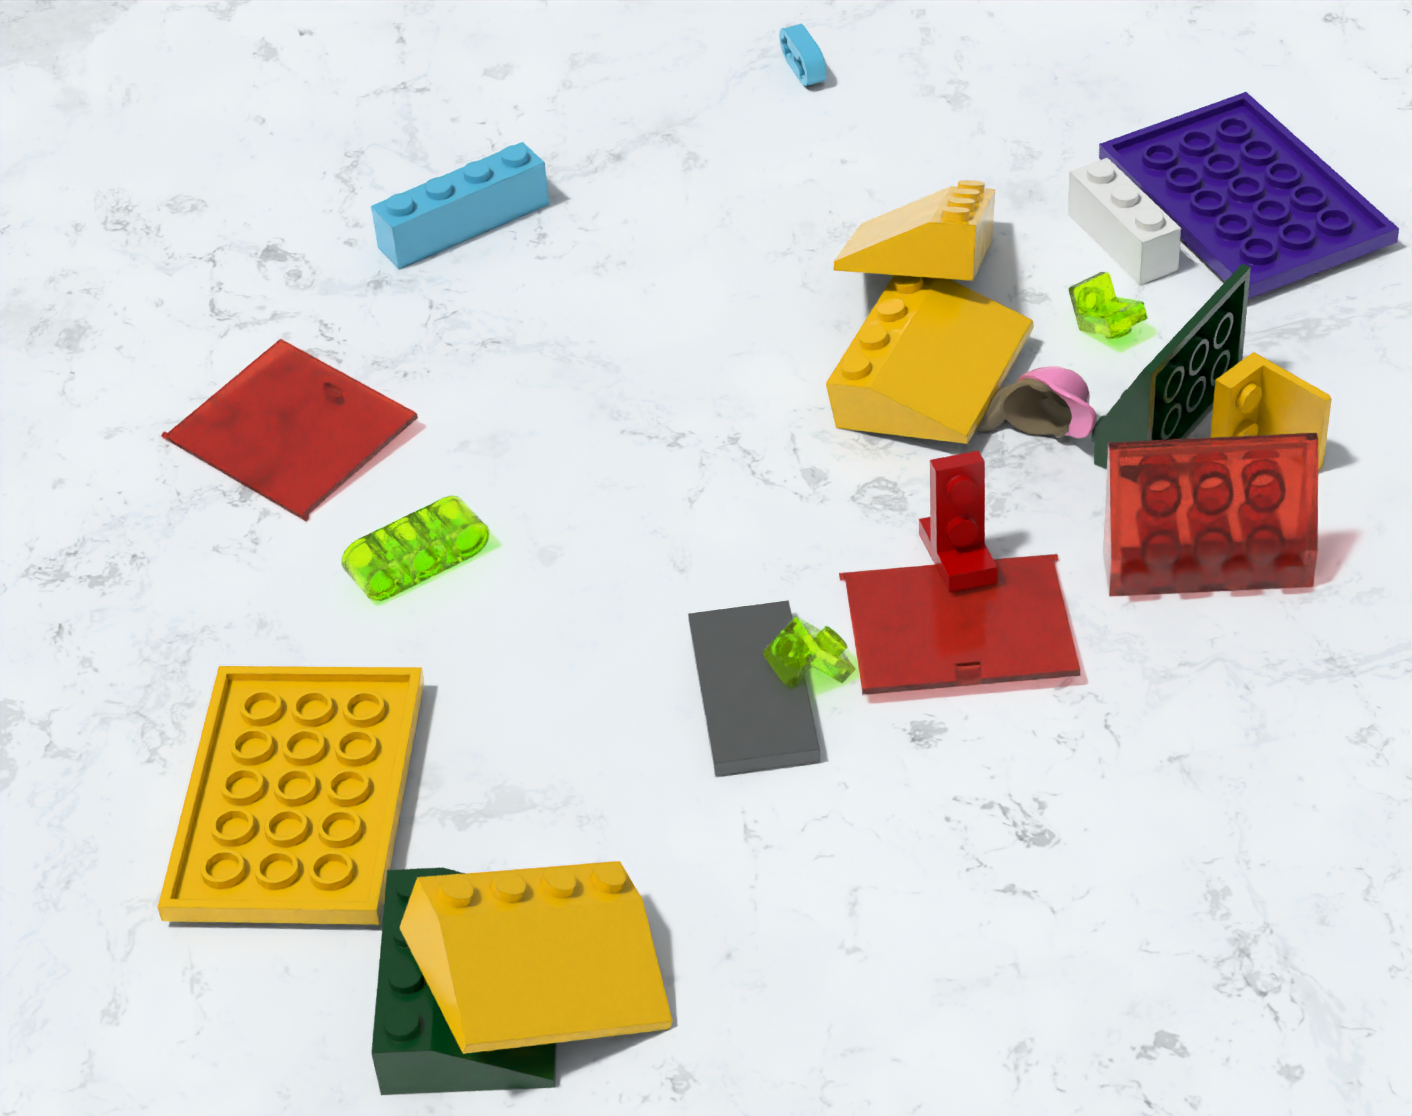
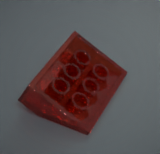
[1103,432,1318,597]

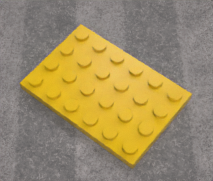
[157,666,425,925]

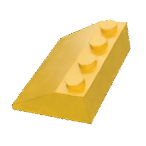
[833,180,996,281]
[826,275,1034,444]
[399,861,673,1054]

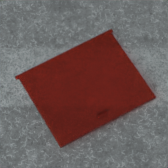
[161,338,418,521]
[839,554,1080,695]

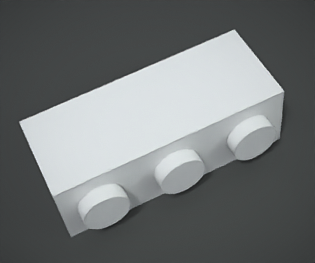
[1068,158,1181,286]

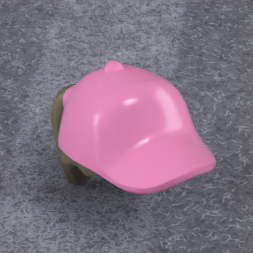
[975,366,1096,438]

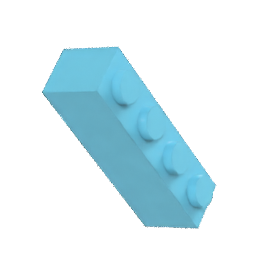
[371,142,550,269]

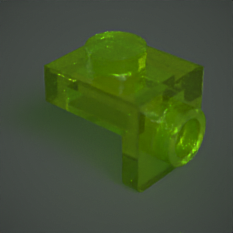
[1068,272,1148,339]
[763,616,856,687]

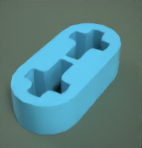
[779,23,827,86]

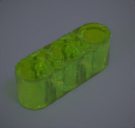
[341,495,490,601]

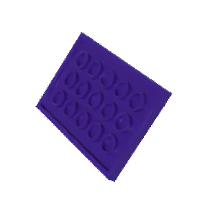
[1099,92,1399,299]

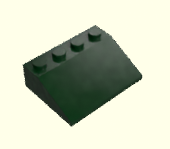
[1091,264,1251,485]
[371,867,557,1095]

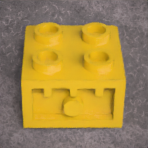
[1209,352,1332,473]

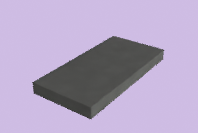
[688,600,820,776]

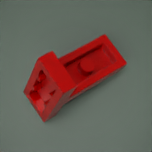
[919,451,998,593]

